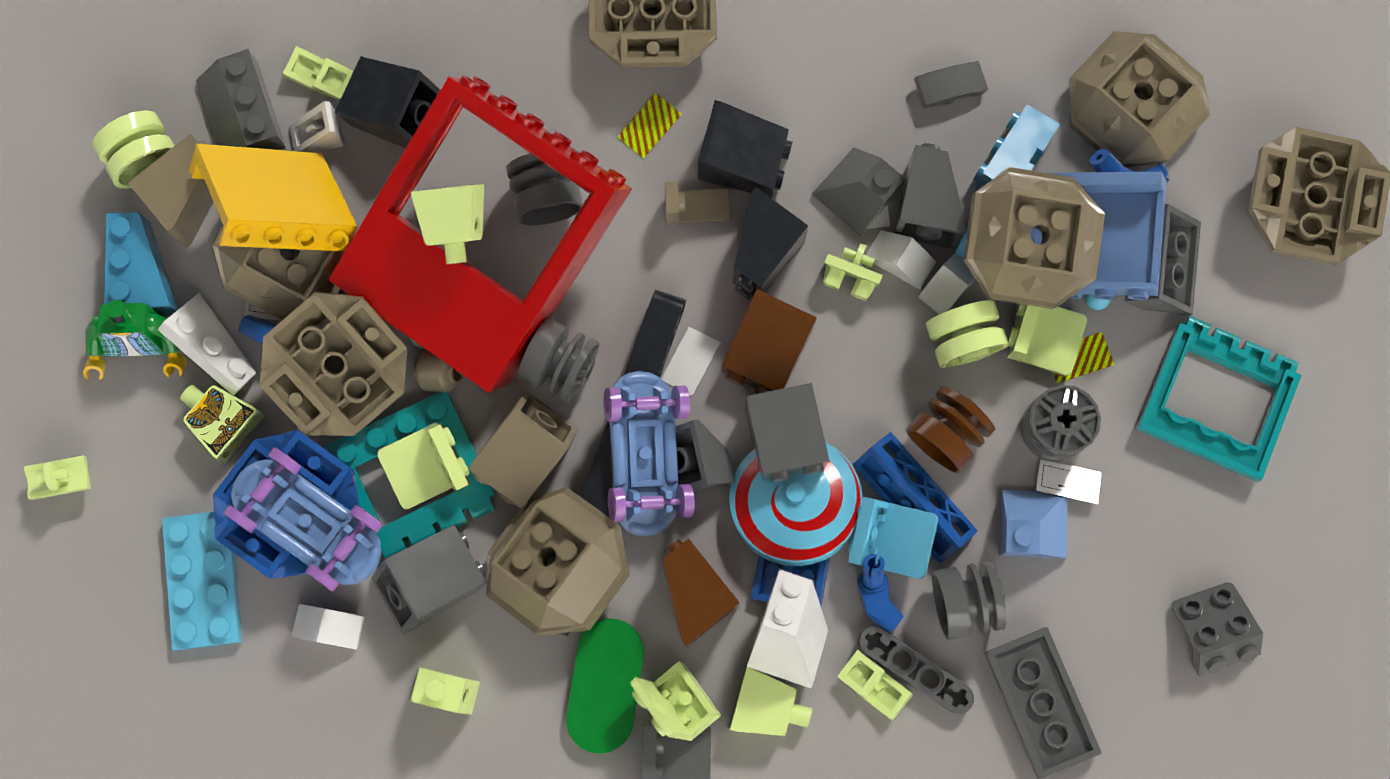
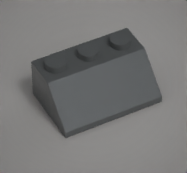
[196,49,286,150]
[1125,204,1201,315]

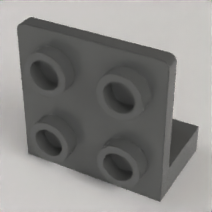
[642,725,711,779]

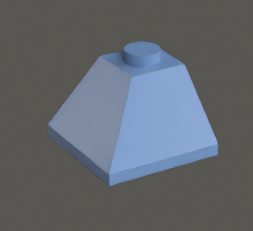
[999,490,1067,559]

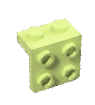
[1007,304,1087,376]
[377,423,470,509]
[630,661,722,741]

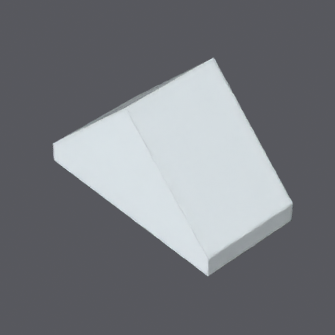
[289,101,344,153]
[866,230,936,290]
[918,254,976,315]
[291,604,365,650]

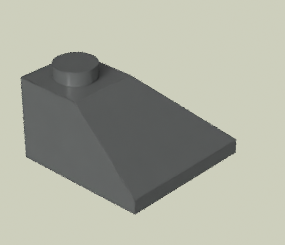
[812,147,906,235]
[676,420,735,494]

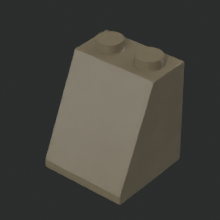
[128,134,214,248]
[468,390,578,508]

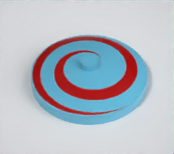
[729,442,862,566]

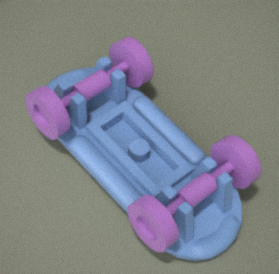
[603,371,695,536]
[223,447,383,591]

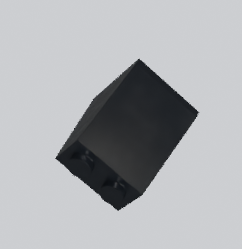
[334,56,440,148]
[698,100,793,198]
[733,187,809,300]

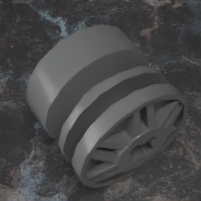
[506,153,583,226]
[518,317,600,404]
[1021,385,1101,462]
[932,560,1006,640]

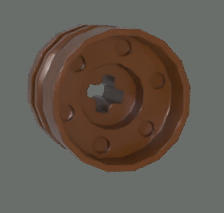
[905,386,996,474]

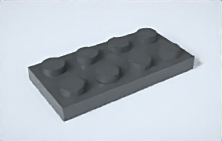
[984,627,1102,779]

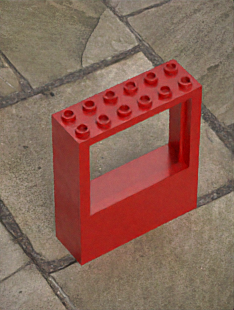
[328,75,632,393]

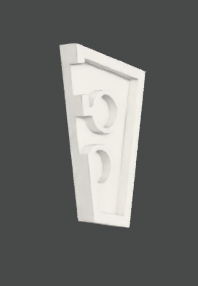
[158,293,256,396]

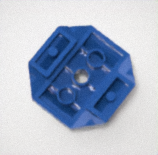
[213,430,361,579]

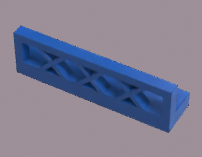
[853,432,978,564]

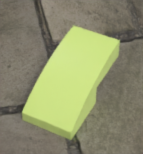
[282,46,353,100]
[837,650,913,722]

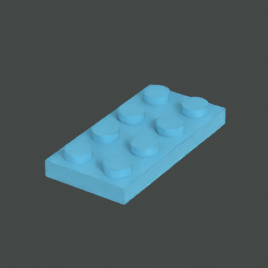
[162,512,242,651]

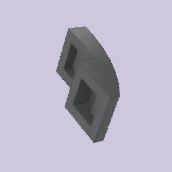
[914,61,988,108]

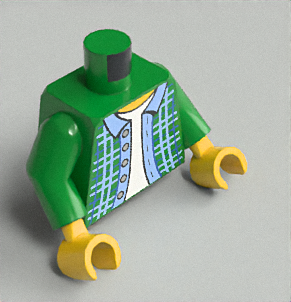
[83,300,187,380]

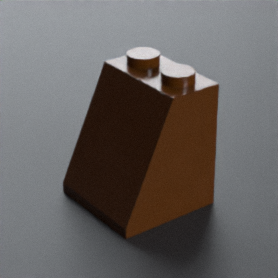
[721,289,817,394]
[662,538,740,648]

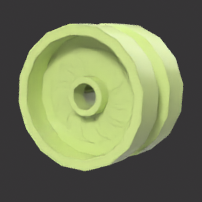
[92,110,175,189]
[925,300,1009,368]

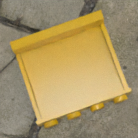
[189,144,357,251]

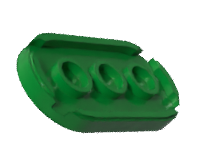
[566,619,644,754]

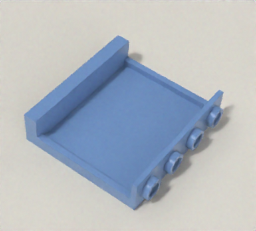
[1030,172,1167,300]

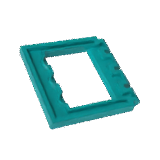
[1136,315,1302,482]
[326,392,496,559]

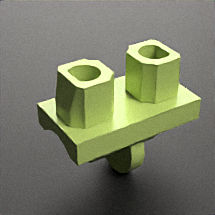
[823,243,883,301]
[24,456,91,500]

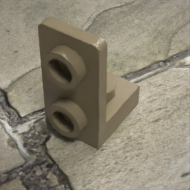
[665,181,731,224]

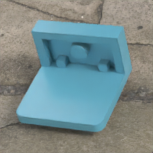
[848,497,938,579]

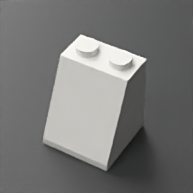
[747,570,828,688]

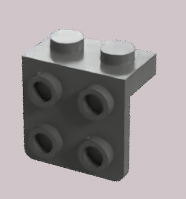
[1172,582,1263,676]

